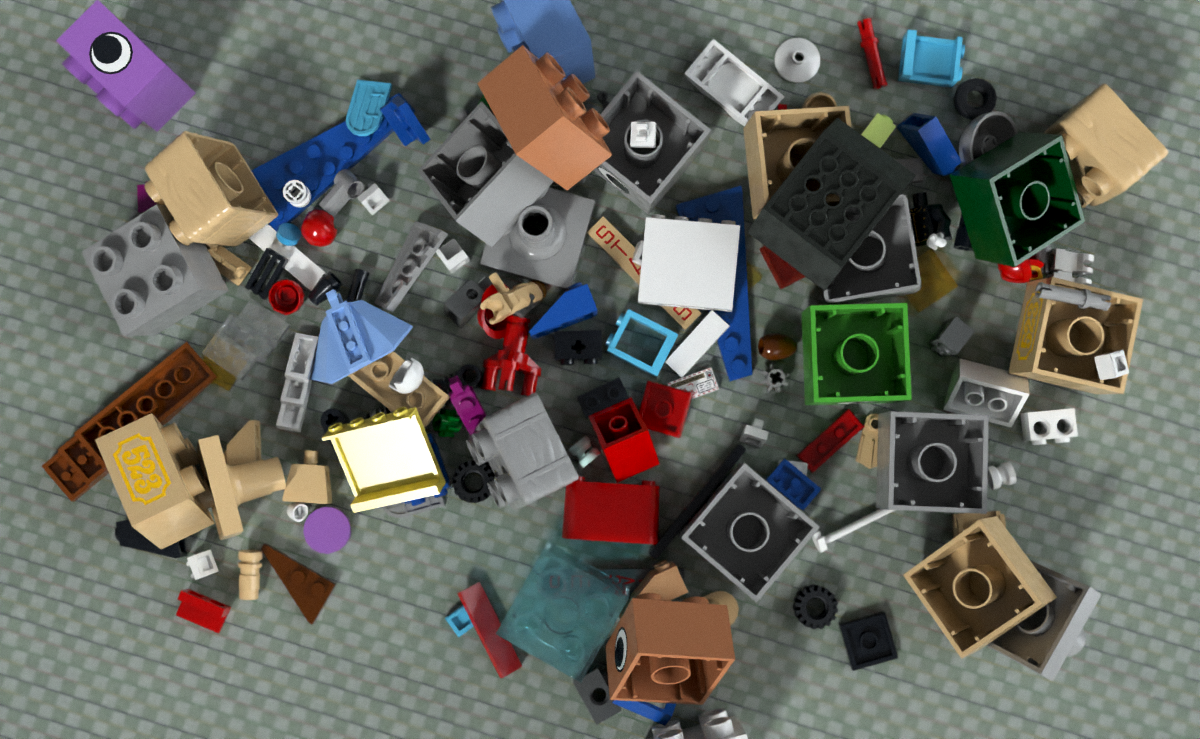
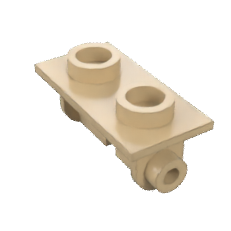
[206,245,252,286]

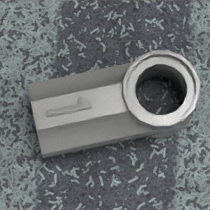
[319,169,364,217]

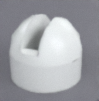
[287,502,308,522]

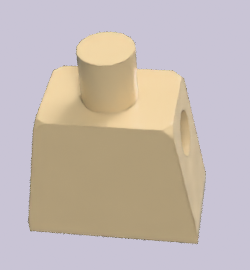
[282,450,332,504]

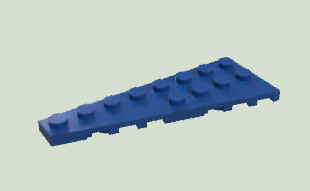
[251,93,416,232]
[675,186,752,382]

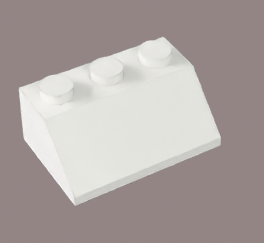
[943,358,1030,428]

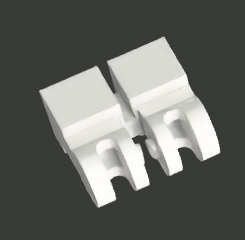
[1045,248,1094,286]

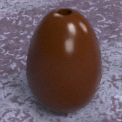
[758,333,797,361]

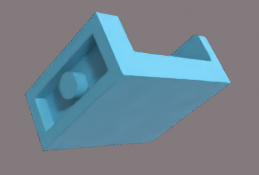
[898,29,965,88]

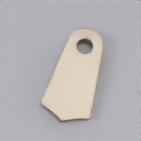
[855,413,878,469]

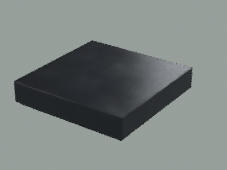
[838,611,898,671]

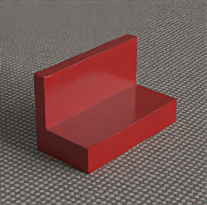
[176,588,231,634]

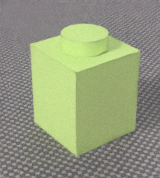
[861,113,896,148]

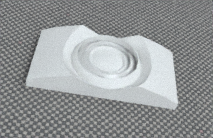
[684,39,785,126]

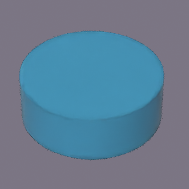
[276,223,301,246]

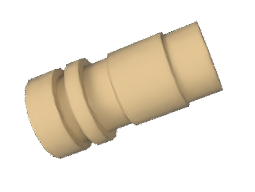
[238,549,263,600]

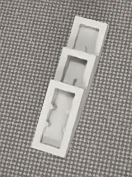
[276,333,319,432]

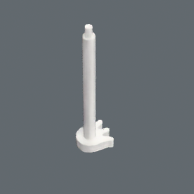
[812,509,895,553]

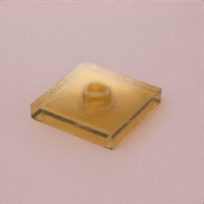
[906,248,958,313]

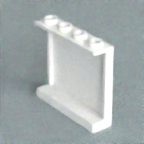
[638,214,740,312]

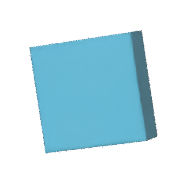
[445,605,474,638]

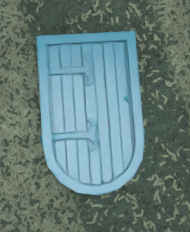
[346,80,392,136]

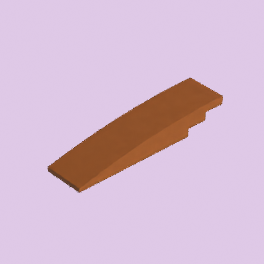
[42,342,217,502]

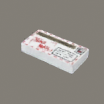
[667,368,719,399]

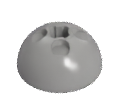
[959,111,1018,166]

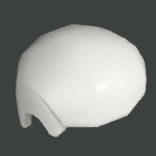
[389,358,424,394]

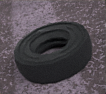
[954,78,997,120]

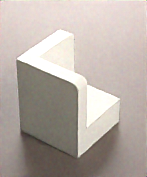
[436,239,470,274]

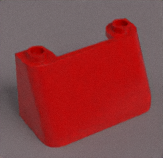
[562,476,660,544]

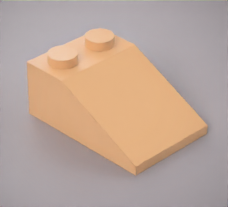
[617,560,688,619]

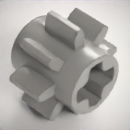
[760,364,790,393]

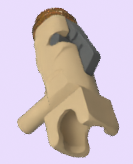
[480,272,547,325]

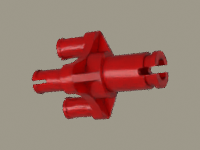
[481,316,542,396]

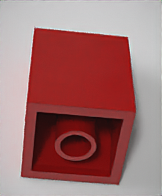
[588,397,660,483]

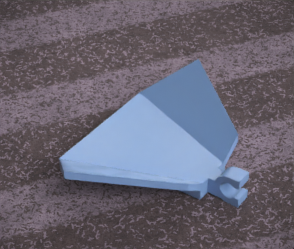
[311,289,413,384]

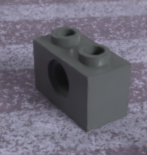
[927,316,975,358]
[573,665,622,725]

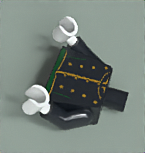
[909,192,952,250]

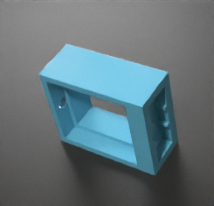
[605,309,678,377]

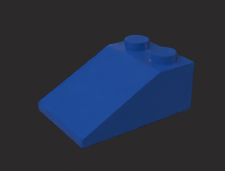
[529,282,598,340]

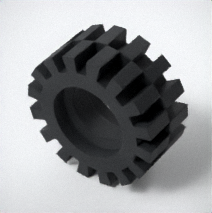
[452,460,495,503]
[793,585,838,629]

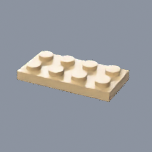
[348,351,450,429]

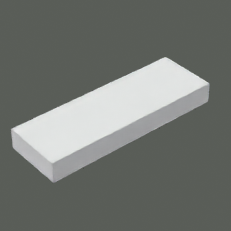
[665,310,730,378]

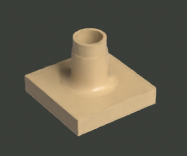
[196,435,286,540]

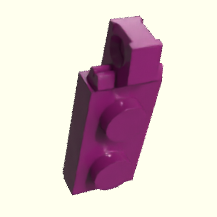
[449,375,488,436]

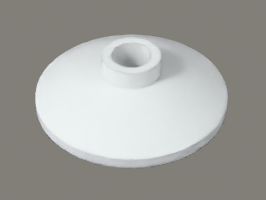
[775,38,820,83]

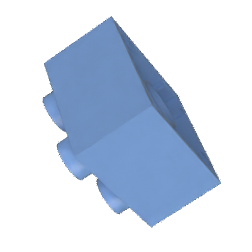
[490,0,596,84]

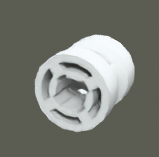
[283,180,311,208]
[987,461,1017,490]

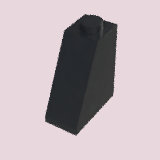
[115,520,188,558]

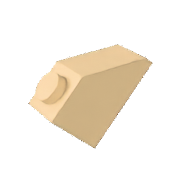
[224,420,261,465]

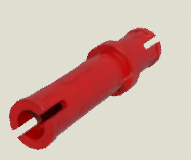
[857,18,888,89]

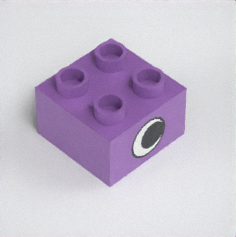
[56,0,196,132]

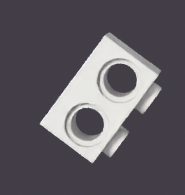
[1020,408,1078,445]

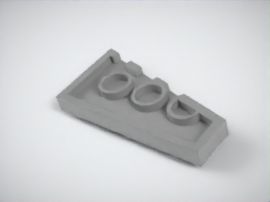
[374,221,448,312]

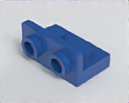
[380,96,431,146]
[766,458,821,511]

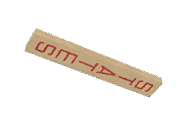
[587,216,702,330]

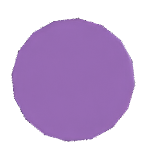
[303,507,351,554]

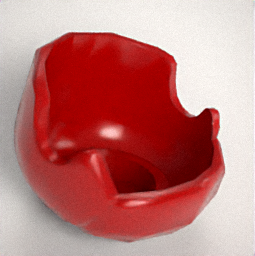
[301,209,337,247]
[269,279,305,315]

